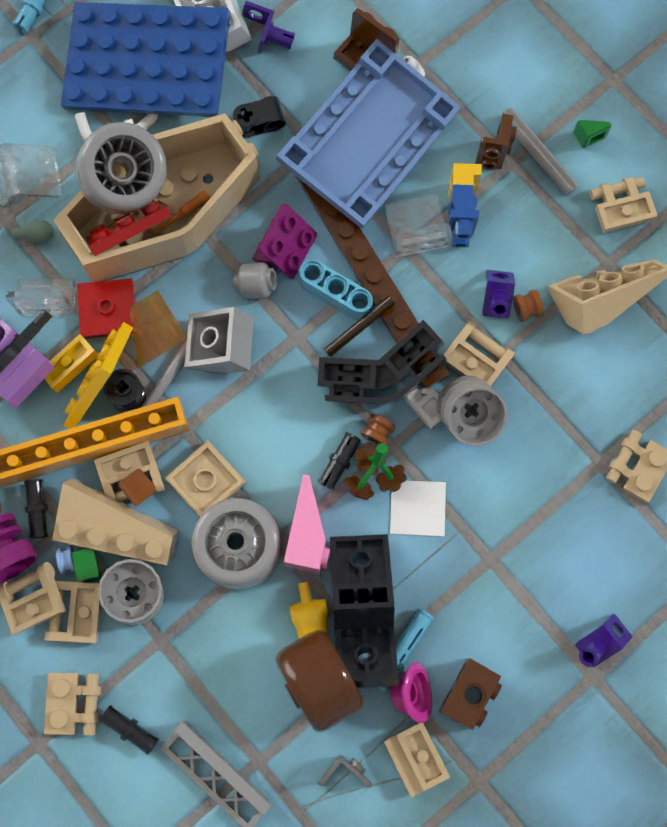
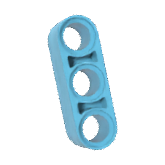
[300,260,373,320]

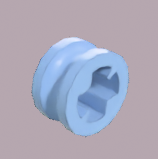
[56,546,75,574]

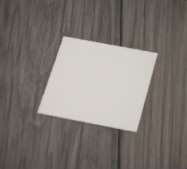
[390,481,446,536]

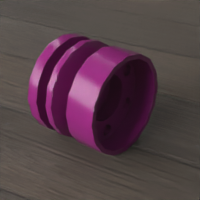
[0,513,38,584]

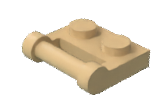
[444,321,515,386]
[94,441,166,502]
[0,562,66,635]
[44,581,101,644]

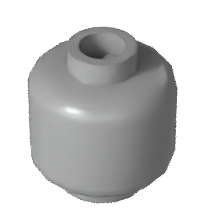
[234,262,277,299]

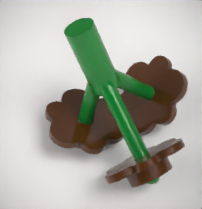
[344,442,407,500]

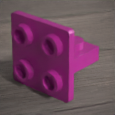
[252,203,317,279]

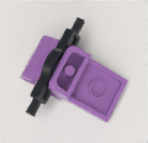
[0,309,55,409]

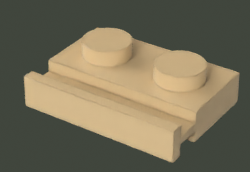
[383,723,450,798]

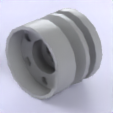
[437,376,508,446]
[98,559,165,626]

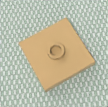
[165,440,246,517]

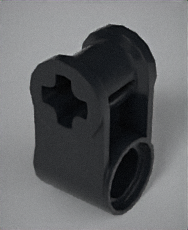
[233,96,287,138]

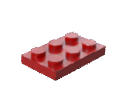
[85,200,172,256]

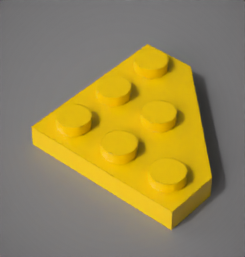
[63,322,133,429]

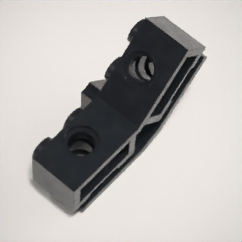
[317,320,447,405]

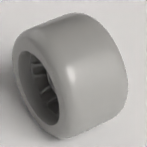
[75,122,167,214]
[192,498,282,590]

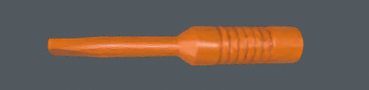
[153,190,210,235]

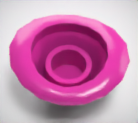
[390,662,433,724]

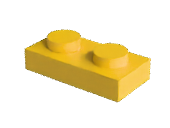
[44,334,98,393]

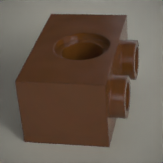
[439,658,502,730]

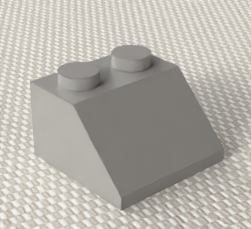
[184,307,254,374]

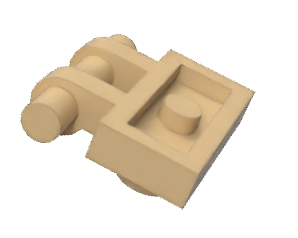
[589,177,658,233]
[605,430,667,504]
[44,673,101,735]

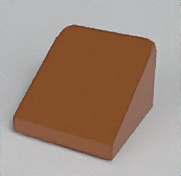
[118,469,156,506]

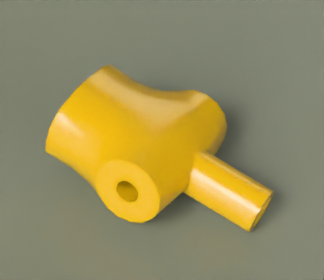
[289,582,329,639]

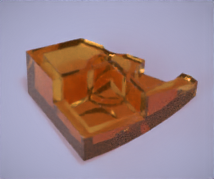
[129,290,187,369]

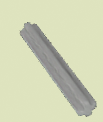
[501,108,578,195]

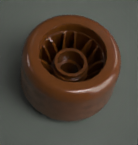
[275,630,364,732]

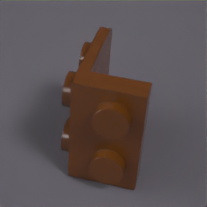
[333,8,399,71]

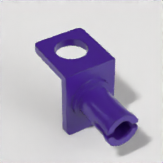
[242,1,296,53]
[482,270,515,318]
[575,614,632,667]

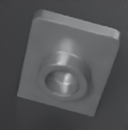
[318,754,372,787]

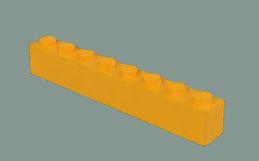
[0,397,190,487]

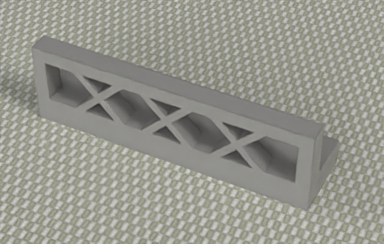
[160,721,273,827]

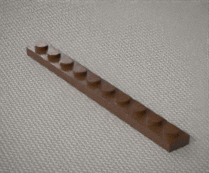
[294,175,450,388]

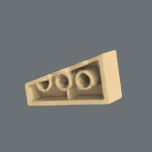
[52,478,179,566]

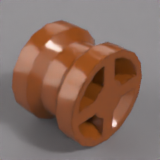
[513,289,544,322]
[361,414,396,445]

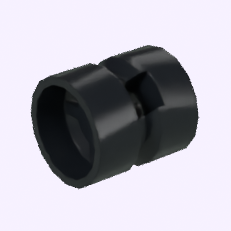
[103,369,147,413]

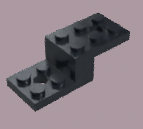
[330,534,399,688]

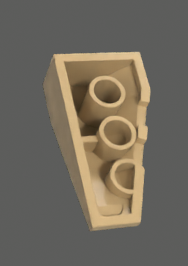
[548,259,667,334]

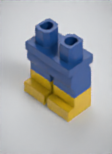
[446,163,482,248]

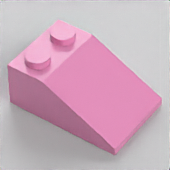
[284,474,330,575]

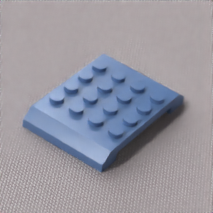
[275,39,461,229]

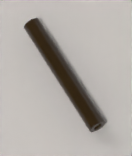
[324,295,395,357]

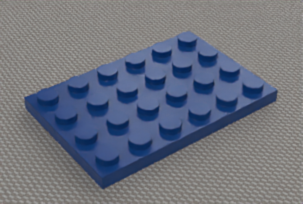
[61,2,231,117]

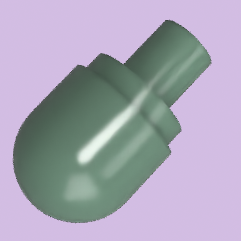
[13,221,53,244]

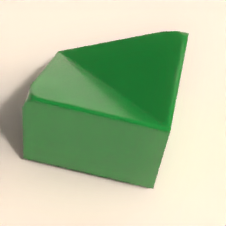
[573,120,612,148]
[71,548,103,583]

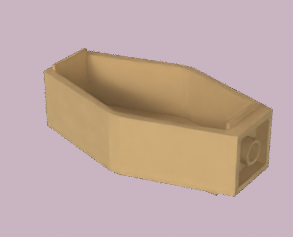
[53,113,260,282]

